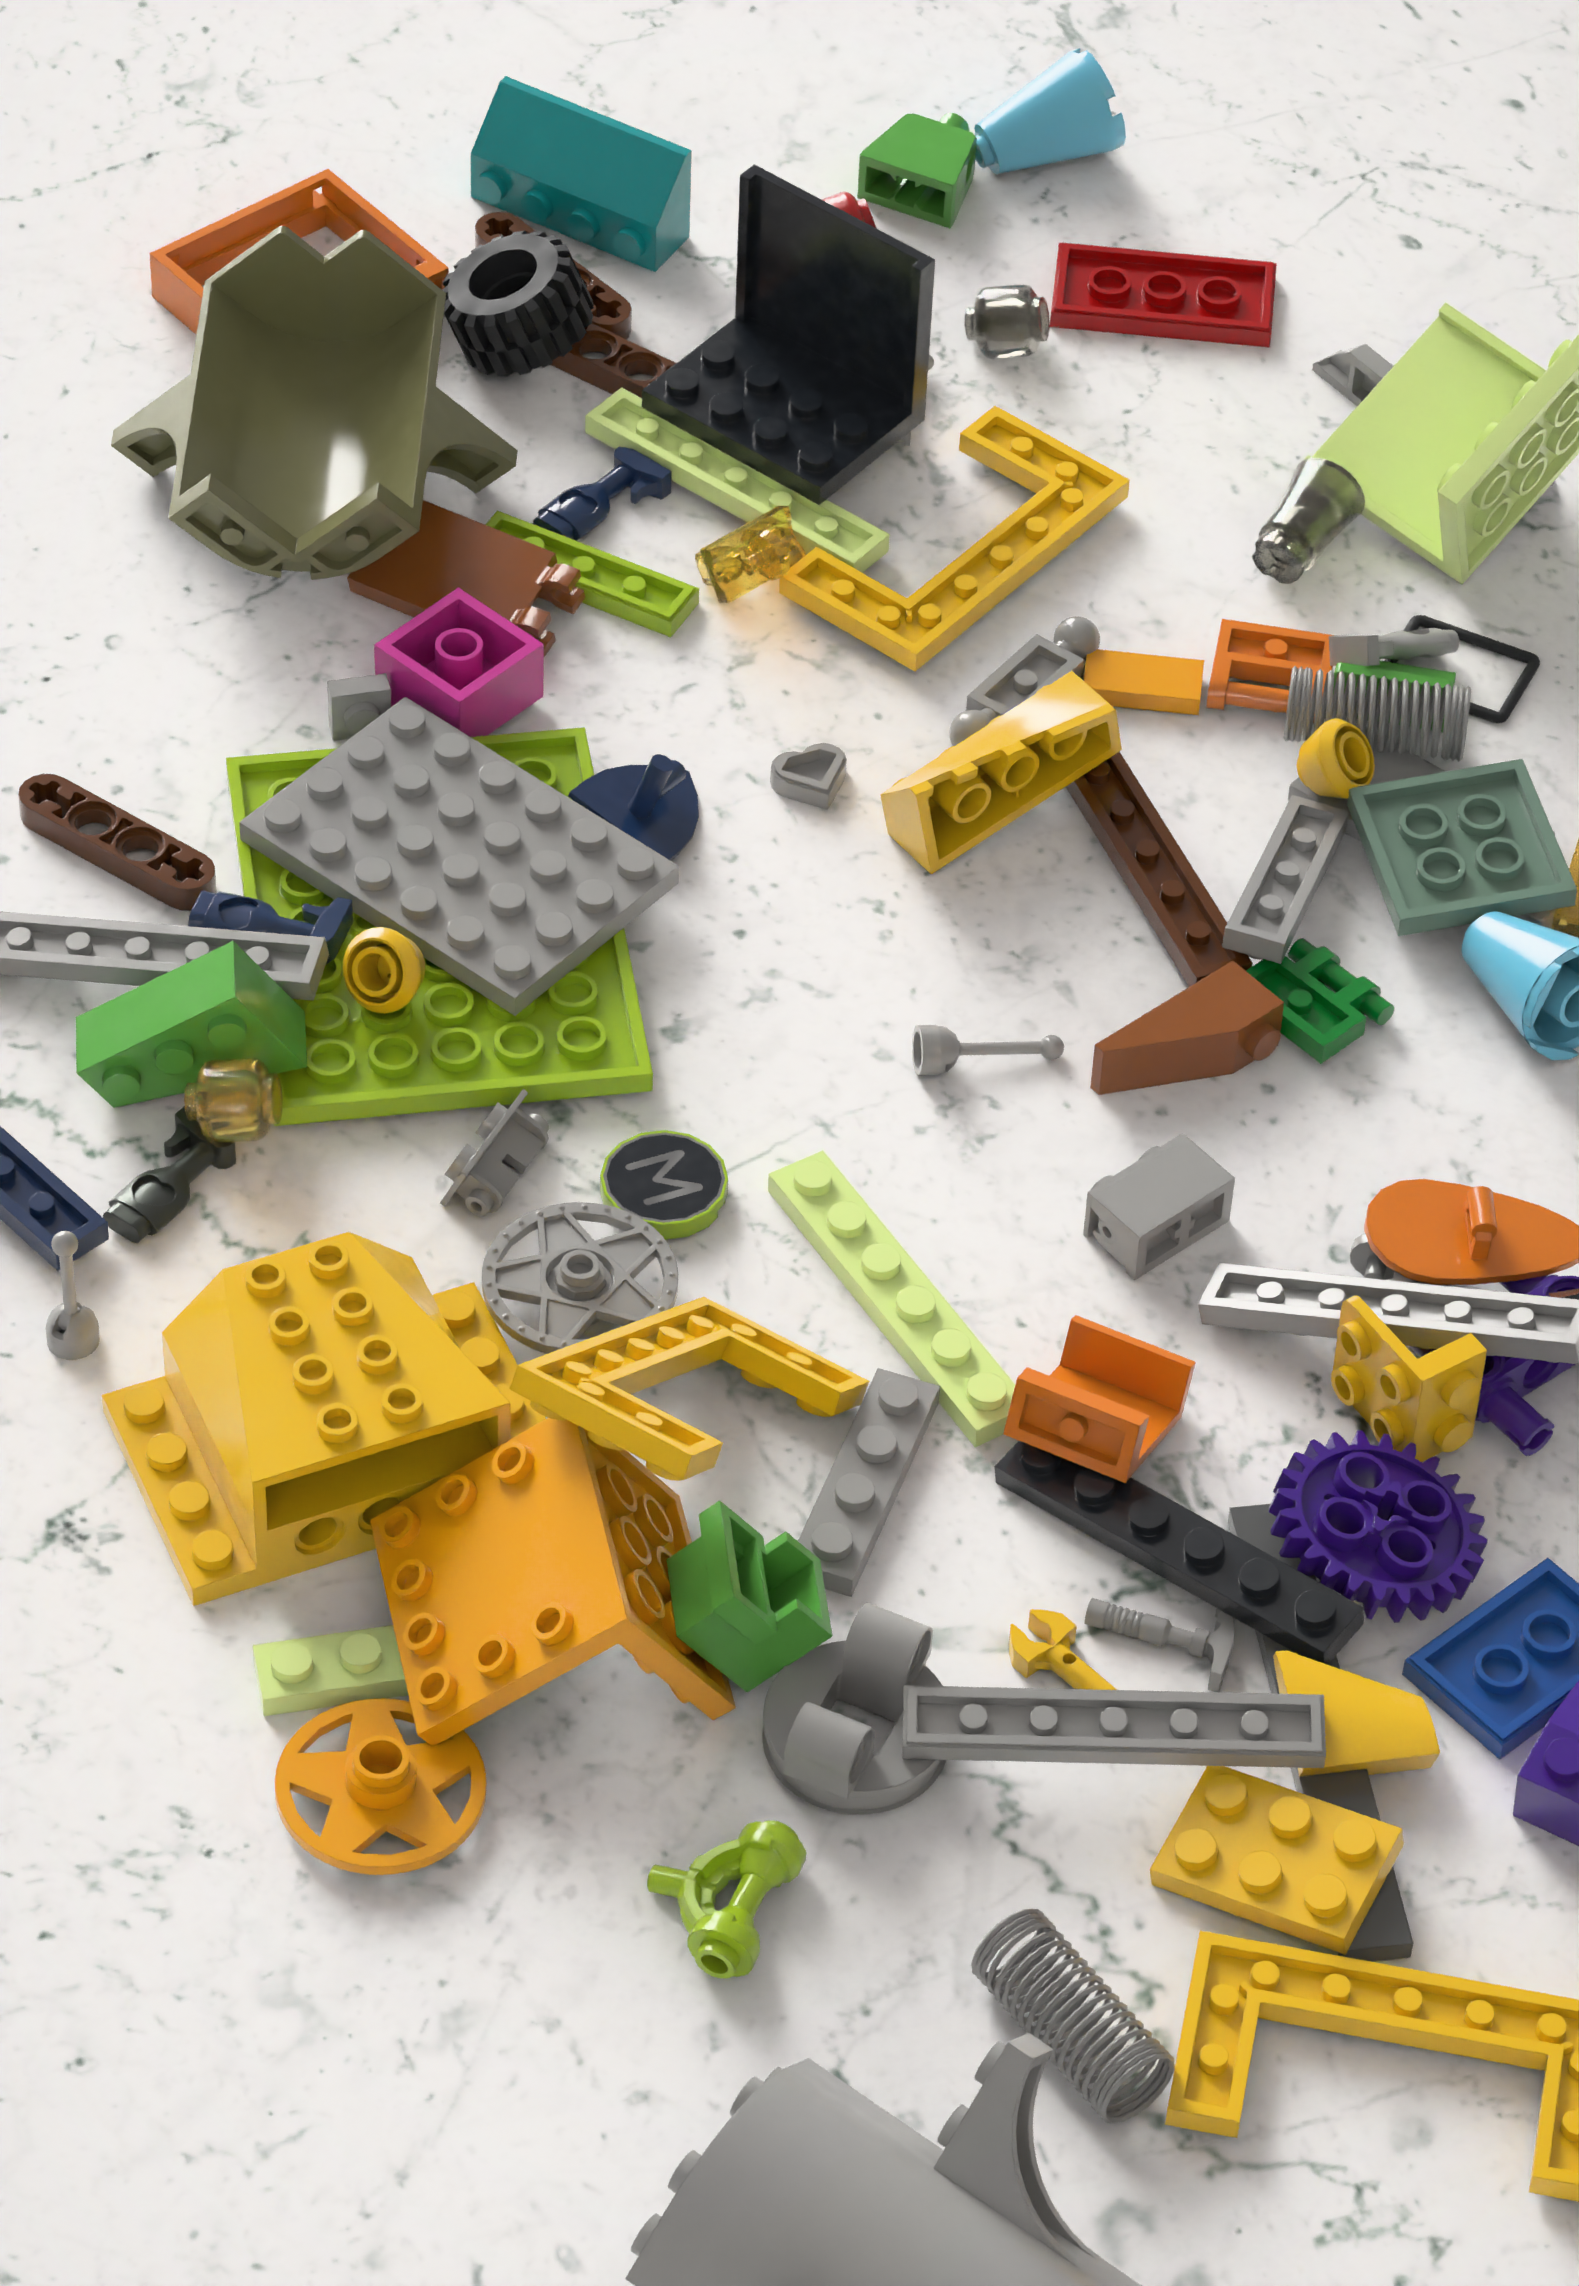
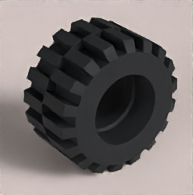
[442,231,594,377]

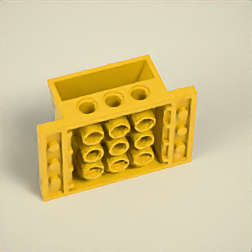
[102,1232,546,1606]

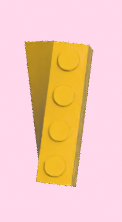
[880,671,1122,874]

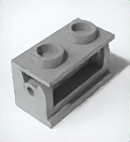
[1083,1133,1235,1280]

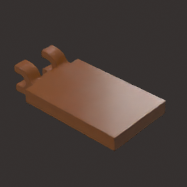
[347,500,585,657]

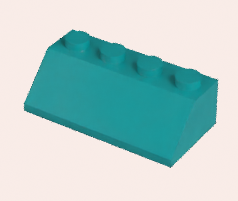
[470,76,692,272]

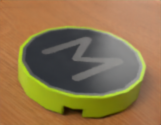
[600,1130,728,1240]

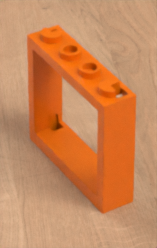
[149,169,449,335]

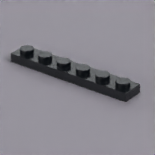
[994,1441,1364,1665]

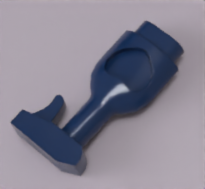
[533,446,672,541]
[188,891,353,966]

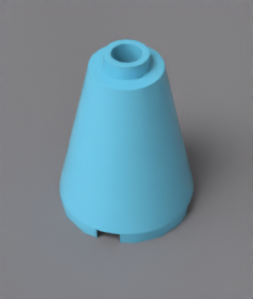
[974,48,1126,174]
[1462,911,1579,1060]

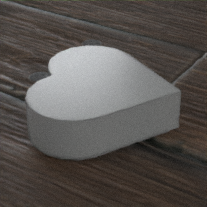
[770,743,847,810]

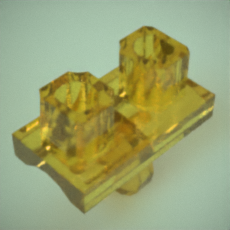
[695,506,806,603]

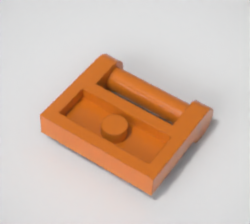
[1206,619,1335,724]

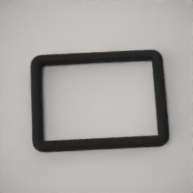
[1385,615,1540,723]

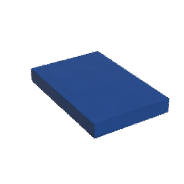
[1402,1558,1579,1760]

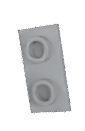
[440,1089,549,1216]

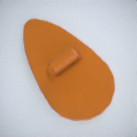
[1364,1179,1579,1285]

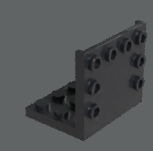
[642,164,935,505]

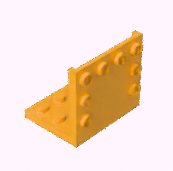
[370,1418,736,1747]

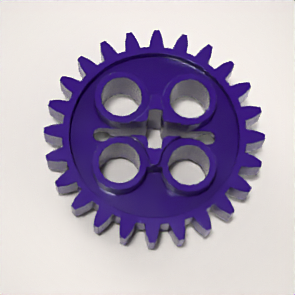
[1268,1430,1488,1623]

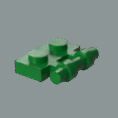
[1246,938,1395,1064]

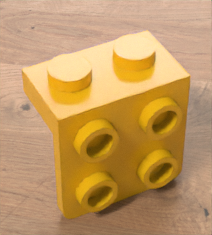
[1331,1295,1487,1462]

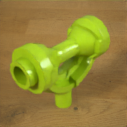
[647,1820,806,1979]

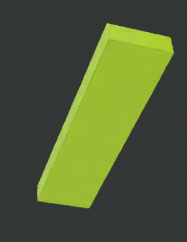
[485,510,699,637]

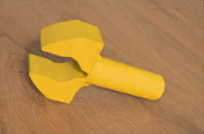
[1009,1609,1117,1690]

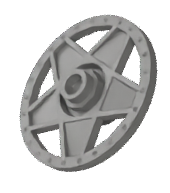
[482,1202,678,1354]

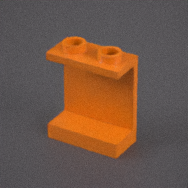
[1003,1315,1196,1483]

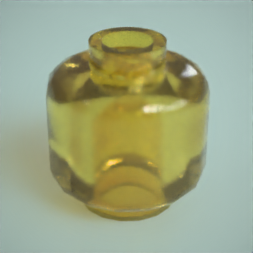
[184,1058,283,1142]

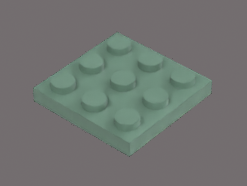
[1347,759,1577,936]

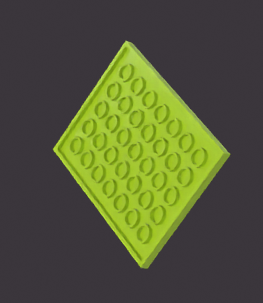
[226,727,653,1126]

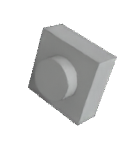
[327,673,391,741]

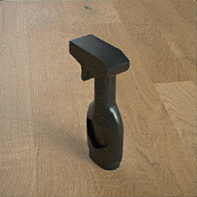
[103,1105,236,1243]

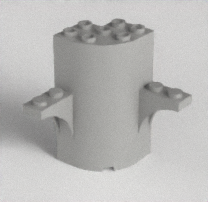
[625,2033,1142,2286]

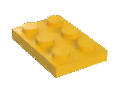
[1150,1766,1404,1955]

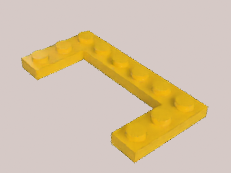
[779,406,1130,672]
[509,1297,870,1481]
[1165,1930,1579,2202]

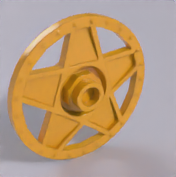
[275,1698,487,1875]

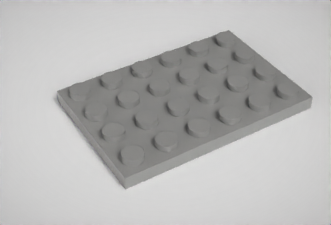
[239,697,679,1016]

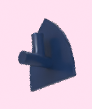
[568,754,699,861]

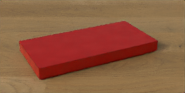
[1050,243,1277,348]

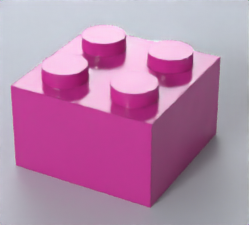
[374,587,544,737]

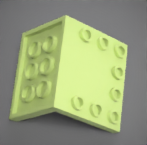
[1301,303,1579,584]

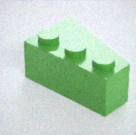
[76,941,307,1108]

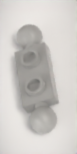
[949,616,1100,746]

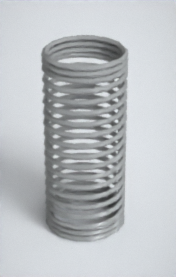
[1283,665,1471,762]
[971,1909,1175,2123]

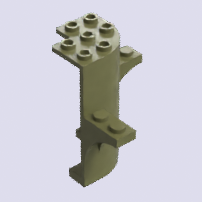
[111,226,518,580]

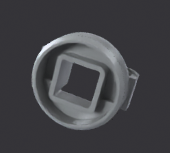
[762,1602,946,1814]

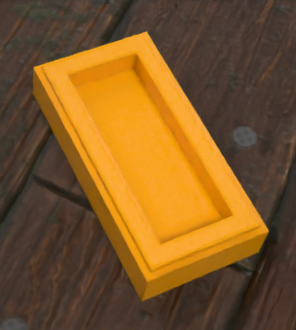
[1083,649,1204,715]

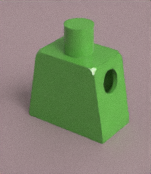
[857,113,977,228]

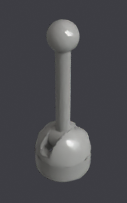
[912,1025,1064,1075]
[46,1231,100,1360]

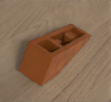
[1090,960,1284,1095]

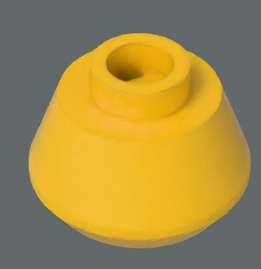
[1297,718,1375,799]
[343,927,425,1013]

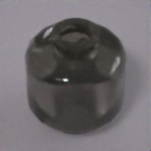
[964,284,1050,359]

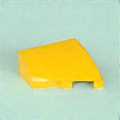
[1273,1651,1440,1777]

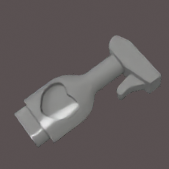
[1329,628,1459,666]

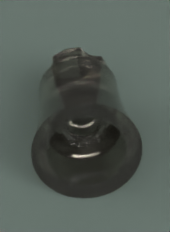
[1252,458,1365,584]

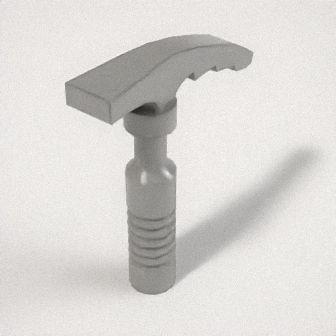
[1084,1598,1234,1692]

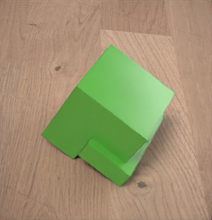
[666,1500,833,1692]

